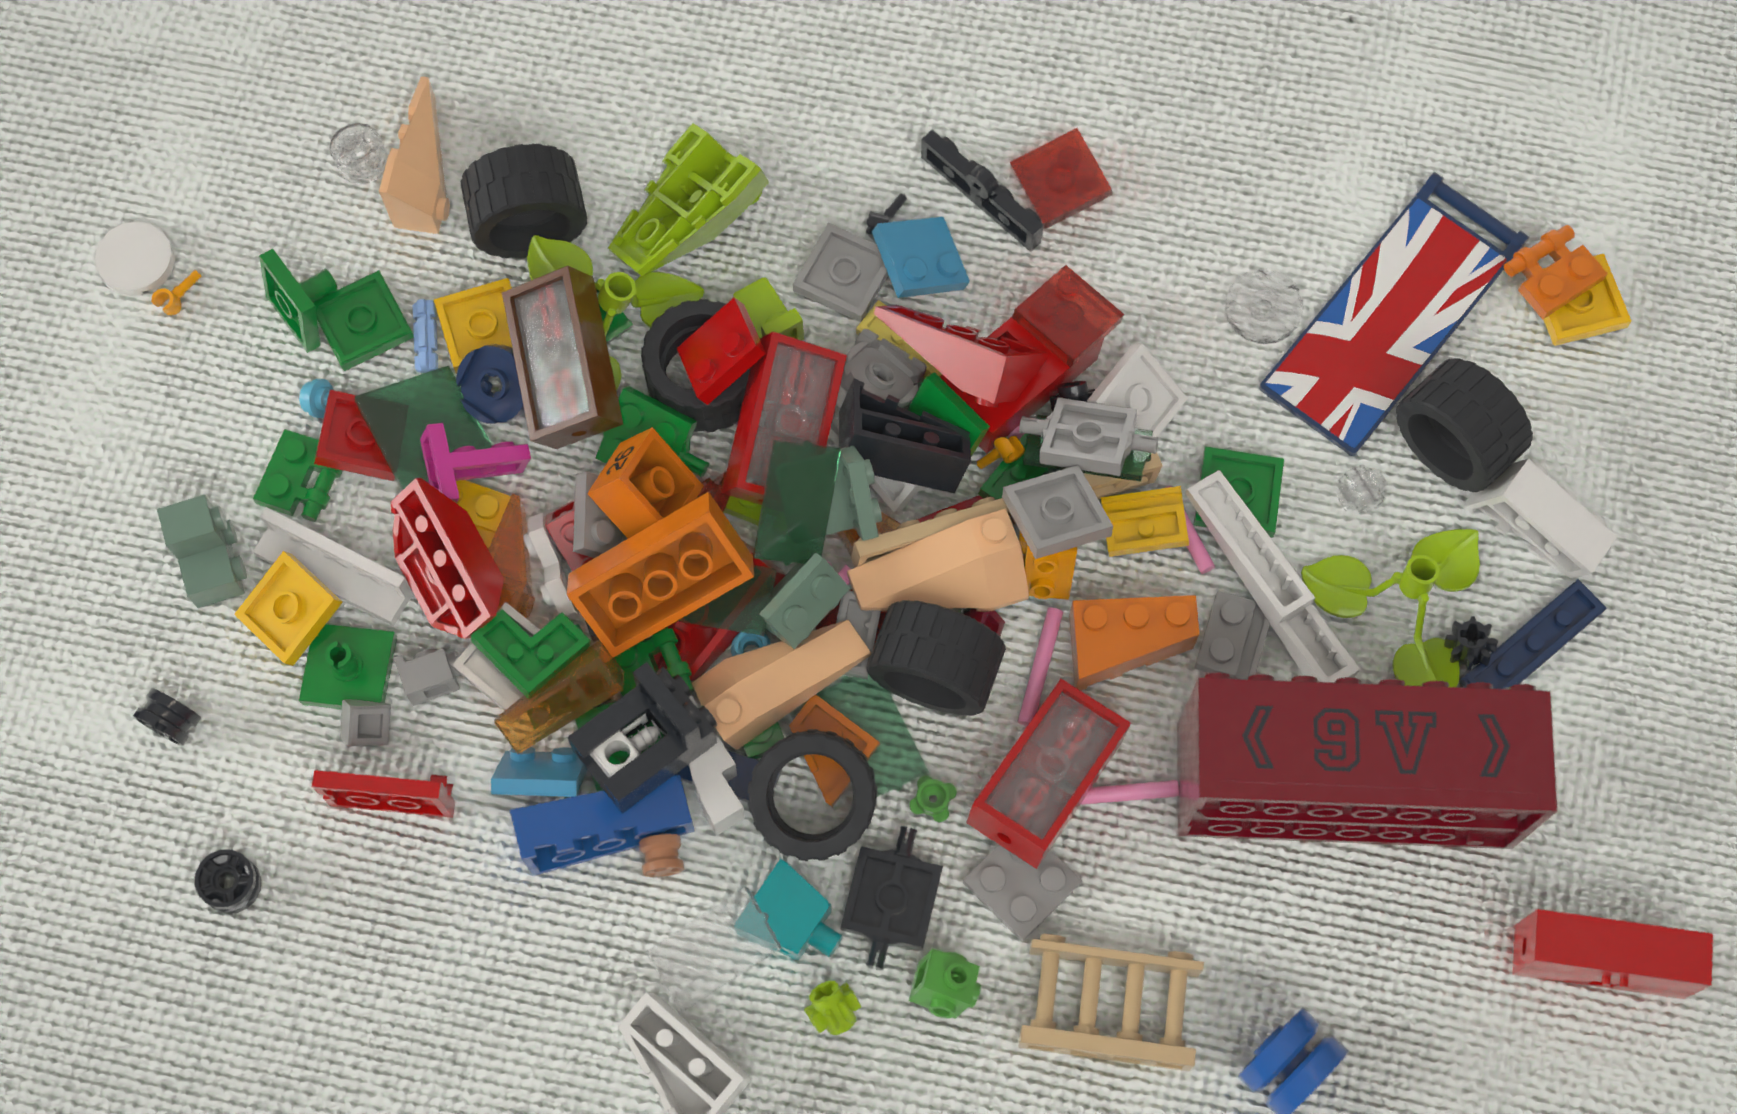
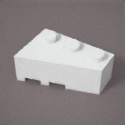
[618,992,753,1114]

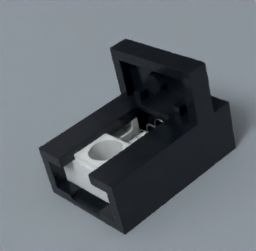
[568,662,718,814]

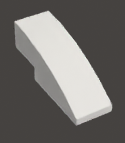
[689,696,745,836]

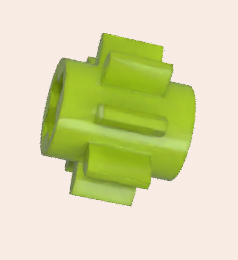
[804,980,862,1035]

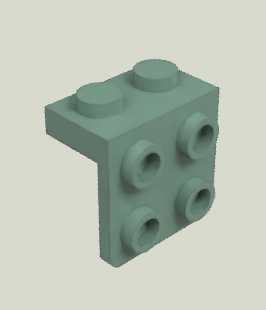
[775,446,882,542]
[751,553,851,649]

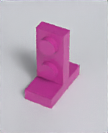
[420,423,531,503]

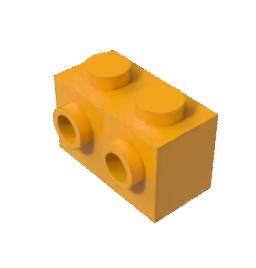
[1018,531,1077,600]

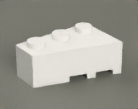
[1462,458,1617,579]

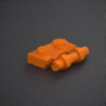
[1504,225,1608,320]

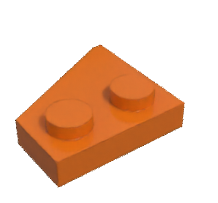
[789,695,880,808]

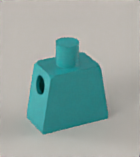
[735,858,843,960]

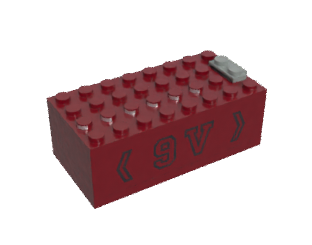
[1177,672,1558,849]

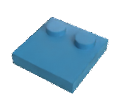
[872,217,970,298]
[491,746,587,797]

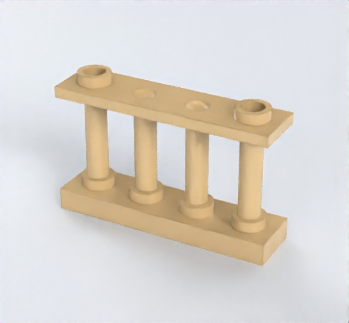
[1018,934,1204,1072]

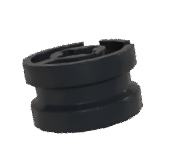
[133,688,201,746]
[194,849,262,914]

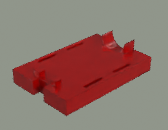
[311,770,456,818]

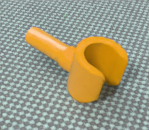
[151,270,202,315]
[976,436,1025,469]

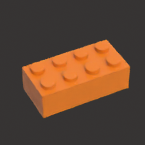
[566,492,754,657]

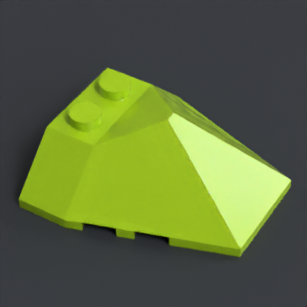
[608,123,769,276]

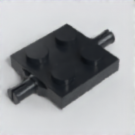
[840,826,943,970]

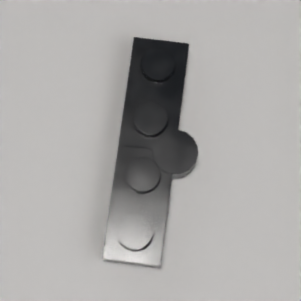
[921,130,1044,252]

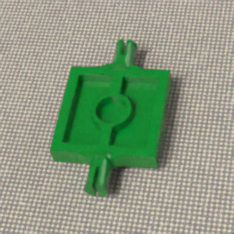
[595,386,710,478]

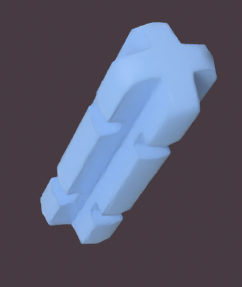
[413,299,438,374]

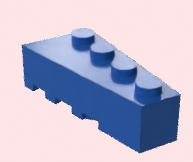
[510,775,695,876]

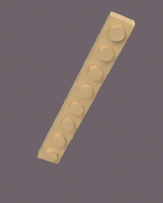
[851,452,1163,568]

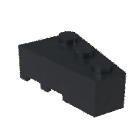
[839,378,971,494]

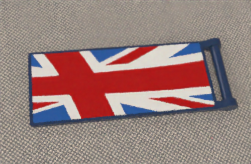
[1259,172,1530,456]

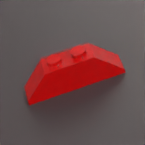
[390,478,504,639]

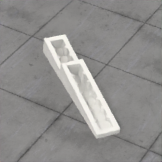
[1185,470,1360,683]

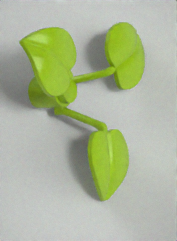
[527,235,705,391]
[1301,529,1480,687]

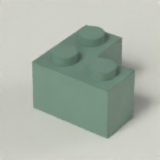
[157,494,247,609]

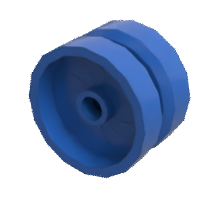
[1237,1007,1349,1114]

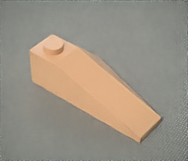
[379,76,450,234]
[847,508,1029,611]
[692,620,871,750]

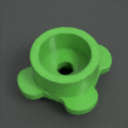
[909,775,957,823]

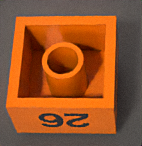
[587,427,704,538]

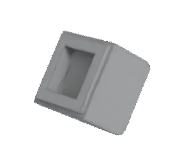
[340,699,391,747]

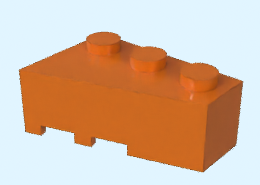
[1069,595,1200,691]

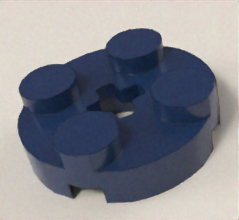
[456,344,525,424]

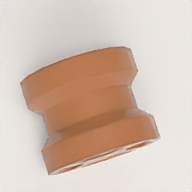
[639,834,685,877]

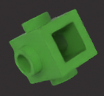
[908,948,981,1019]

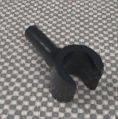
[866,193,907,235]

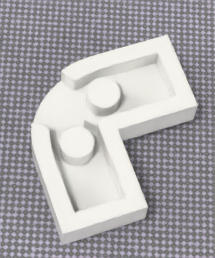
[523,513,576,616]

